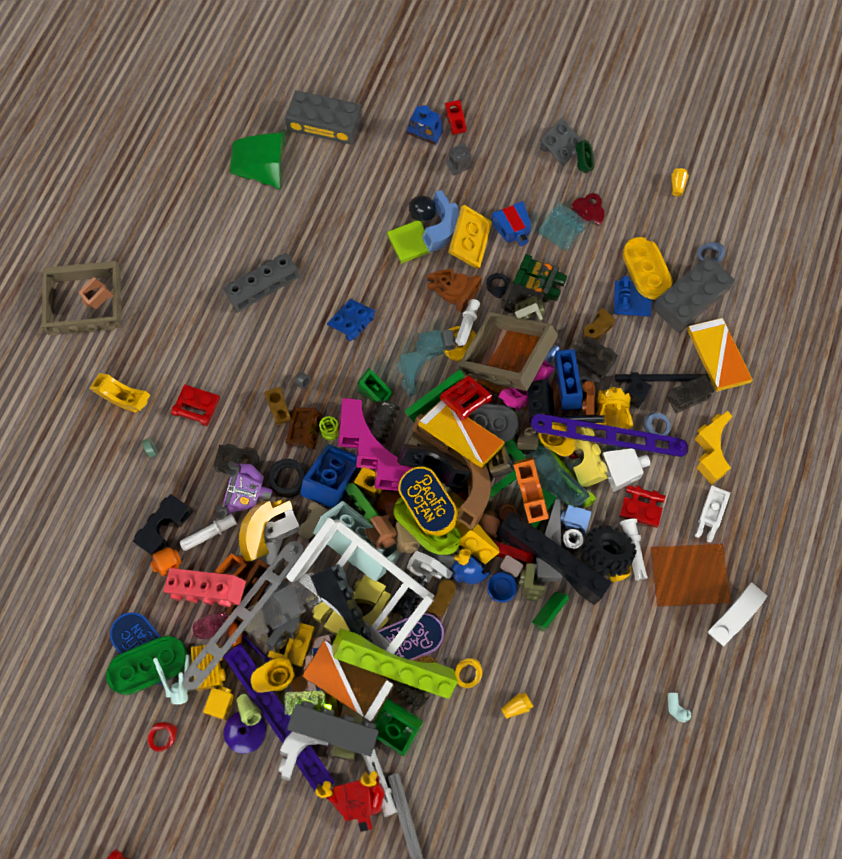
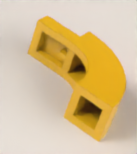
[89,373,150,413]

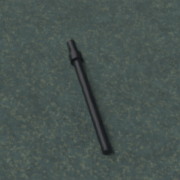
[615,372,711,383]

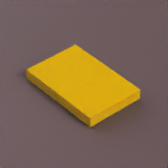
[448,205,492,269]

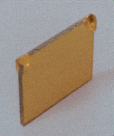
[650,543,731,607]

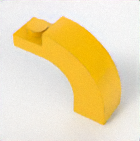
[239,499,292,561]

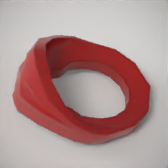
[147,722,177,752]

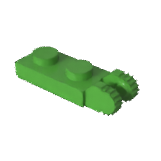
[345,483,380,524]

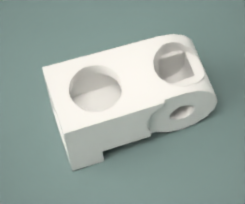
[264,509,299,543]

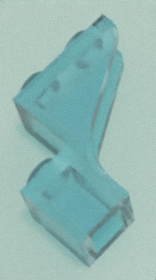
[525,446,590,508]

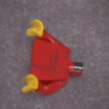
[315,771,385,832]

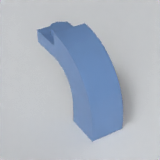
[422,190,459,252]

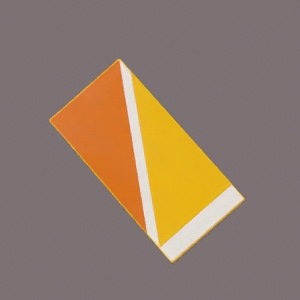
[687,318,753,392]
[418,400,504,468]

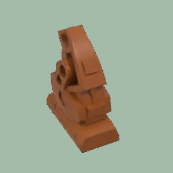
[427,269,482,313]

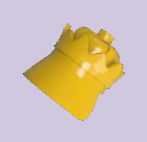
[595,387,633,432]

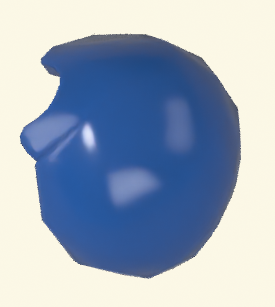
[487,572,518,603]

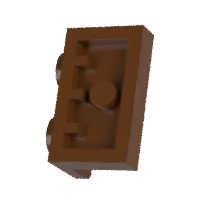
[285,407,322,450]

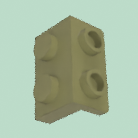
[519,563,545,601]

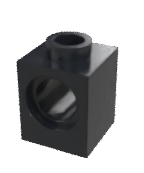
[625,376,652,409]

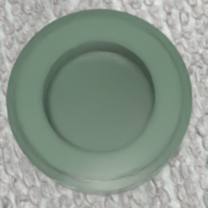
[142,438,158,458]

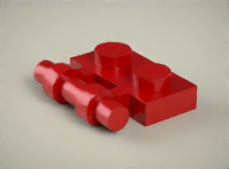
[619,485,666,528]

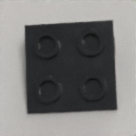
[393,575,426,619]

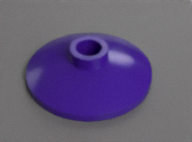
[224,712,266,754]

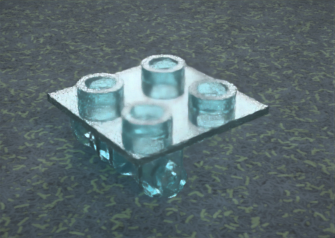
[537,202,587,251]

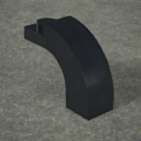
[397,443,471,489]

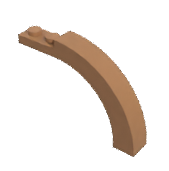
[412,414,491,530]

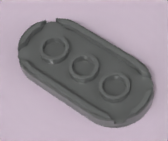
[461,402,519,443]

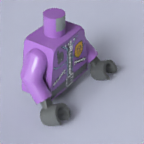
[214,461,273,520]

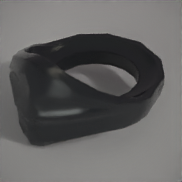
[486,273,510,299]

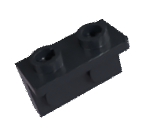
[528,379,555,418]

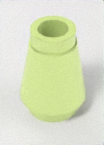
[236,694,261,726]

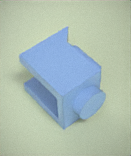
[560,505,591,537]

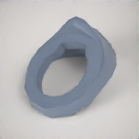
[697,242,725,263]
[643,412,671,436]

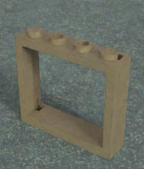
[42,261,122,336]
[458,312,558,391]

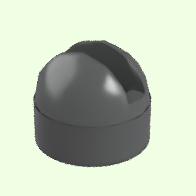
[294,373,311,389]

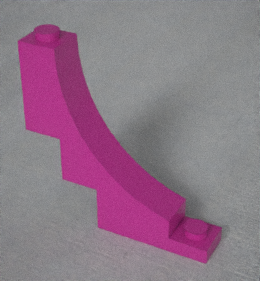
[338,398,415,491]

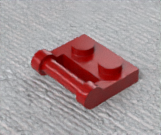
[440,375,492,421]
[171,384,220,426]

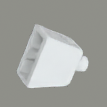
[601,448,650,492]

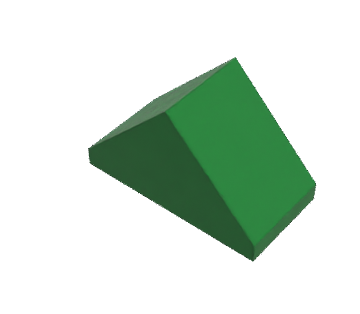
[357,368,393,407]

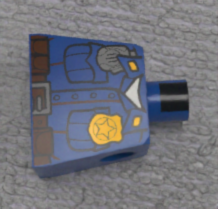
[406,105,443,145]

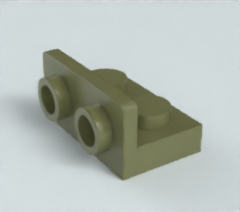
[515,295,545,321]

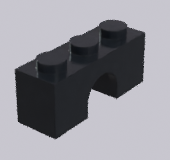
[133,494,193,557]

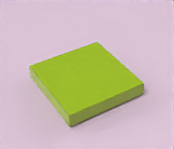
[387,220,431,264]

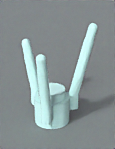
[153,654,190,704]

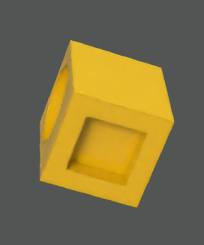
[354,468,384,499]
[203,686,235,721]

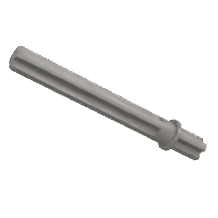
[388,773,423,859]

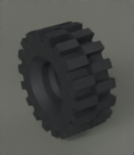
[582,525,637,577]

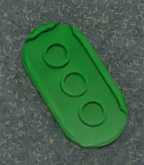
[106,636,188,695]

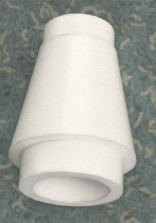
[563,529,583,550]

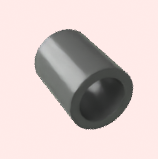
[440,330,457,351]

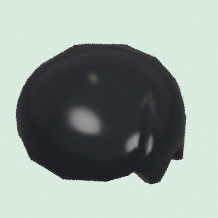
[409,195,436,221]

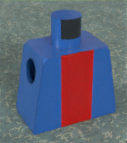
[491,201,531,246]

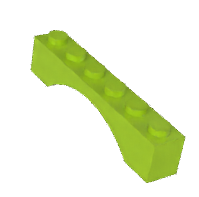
[332,628,458,699]

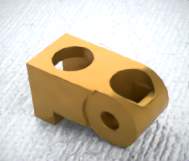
[582,308,616,344]
[264,386,291,426]
[425,580,456,621]

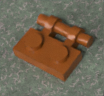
[582,381,595,415]

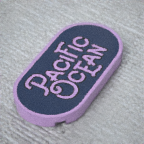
[373,613,444,661]

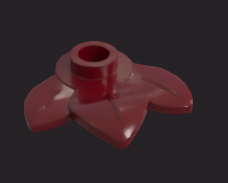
[570,193,605,225]

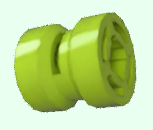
[319,416,339,441]

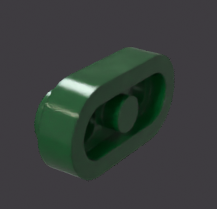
[576,139,594,174]

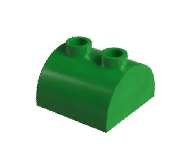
[374,699,424,757]

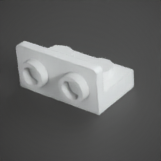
[407,550,453,583]

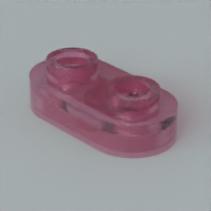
[192,611,231,639]

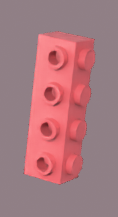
[163,568,246,607]

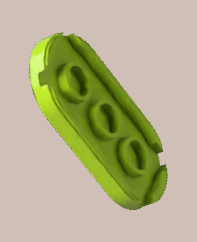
[393,497,461,555]

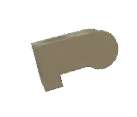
[299,501,329,543]

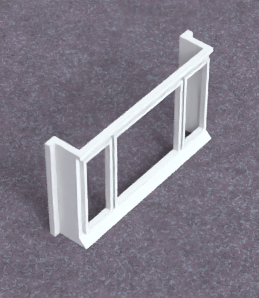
[286,517,434,654]

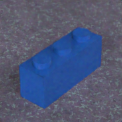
[554,349,583,410]

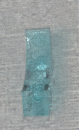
[397,330,444,396]

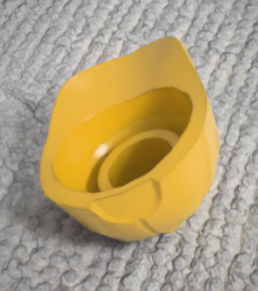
[538,422,575,456]
[251,657,295,692]

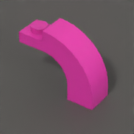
[499,360,555,410]

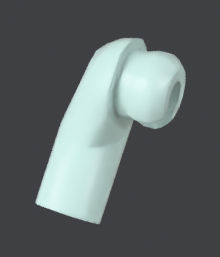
[667,693,691,722]

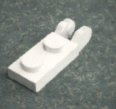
[695,486,730,543]

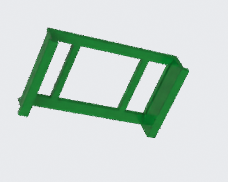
[405,370,526,499]

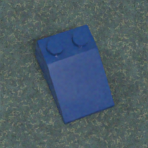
[300,444,359,509]

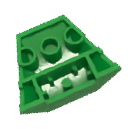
[229,129,286,190]

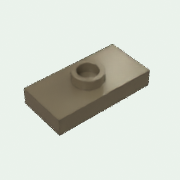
[517,423,543,450]

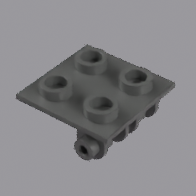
[540,118,582,166]

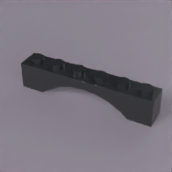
[496,511,611,605]
[310,564,389,694]

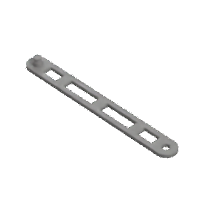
[182,541,304,690]

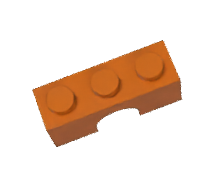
[513,457,549,523]

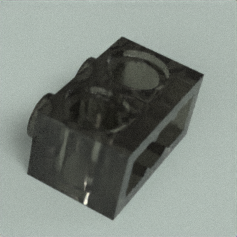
[667,375,714,413]
[213,444,260,474]

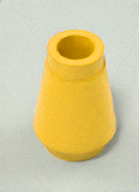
[671,168,689,196]
[501,692,534,719]

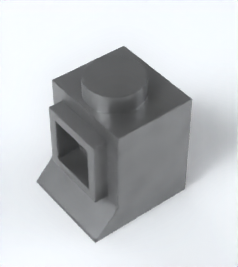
[446,143,472,175]

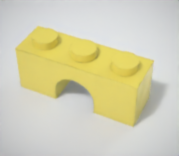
[573,426,608,487]

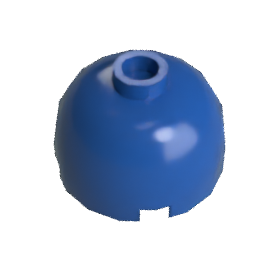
[451,547,491,585]

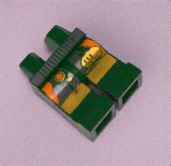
[512,254,567,303]

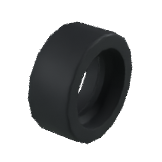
[269,459,306,497]

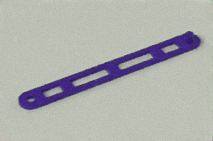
[531,414,689,457]

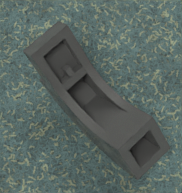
[264,580,302,653]

